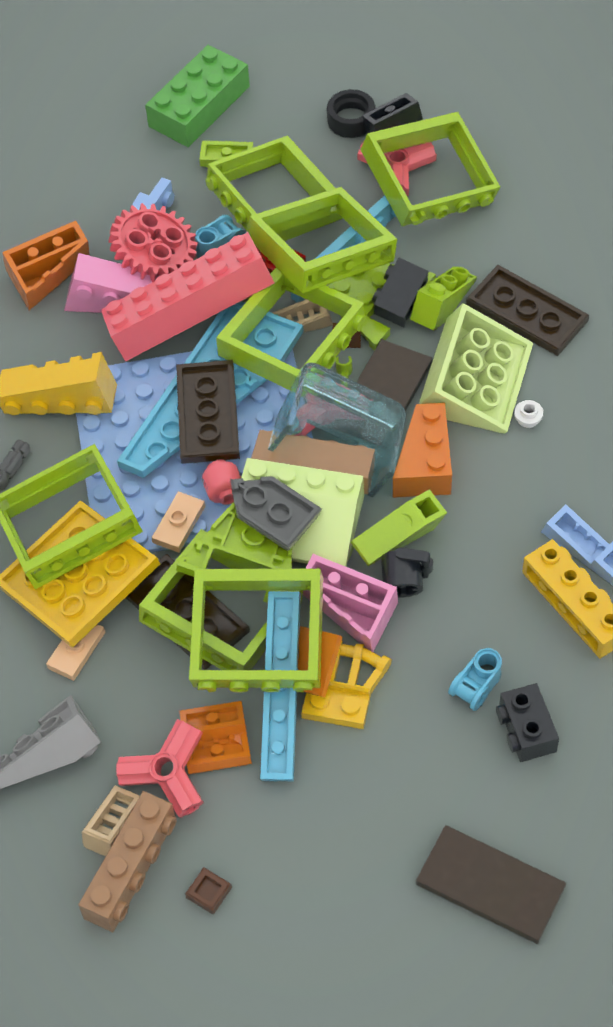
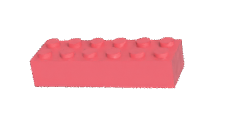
[101,232,275,362]

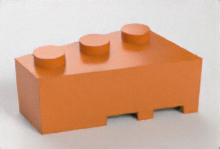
[2,220,90,311]
[393,403,452,498]

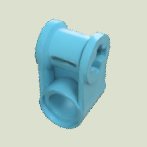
[195,215,246,258]
[448,648,502,711]

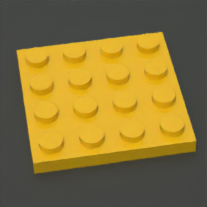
[0,500,160,648]

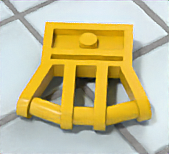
[301,641,392,729]

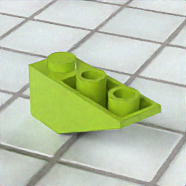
[410,266,477,331]
[351,489,447,566]

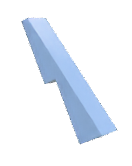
[541,505,613,586]

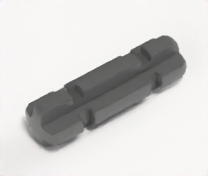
[0,440,30,491]

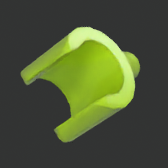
[335,356,353,394]

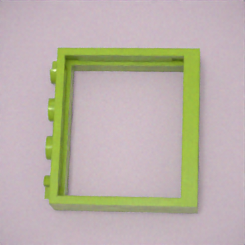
[360,112,500,226]
[205,135,343,241]
[248,187,397,293]
[216,267,366,397]
[0,444,143,590]
[139,529,303,670]
[189,569,323,693]

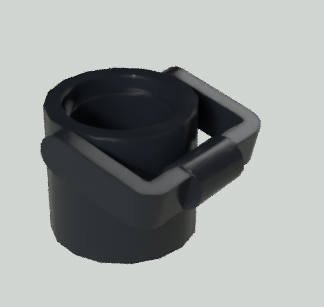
[381,548,433,598]

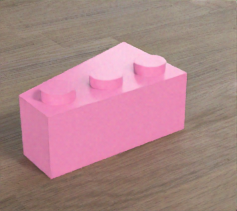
[64,253,158,313]
[303,554,398,652]

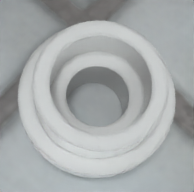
[514,400,543,428]

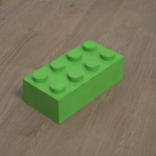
[145,45,250,148]

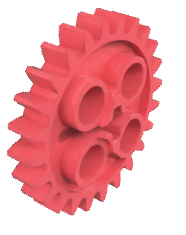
[108,203,198,282]

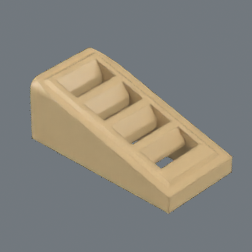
[273,300,333,332]
[82,785,140,857]

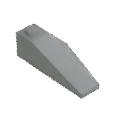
[0,695,101,789]

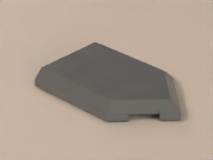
[230,476,322,551]

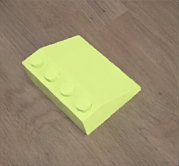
[419,303,533,434]
[241,458,364,567]

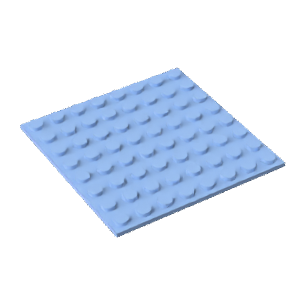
[76,349,313,553]

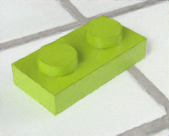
[199,140,254,167]

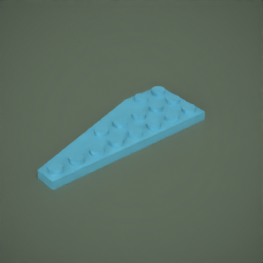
[117,301,304,478]

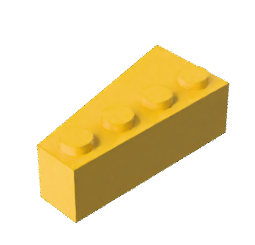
[0,352,117,415]

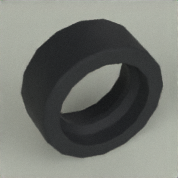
[327,89,375,138]

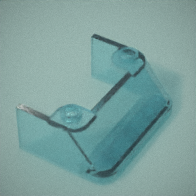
[268,363,406,497]

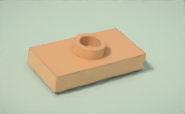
[151,491,205,553]
[46,624,105,681]

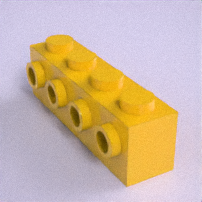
[522,539,613,659]

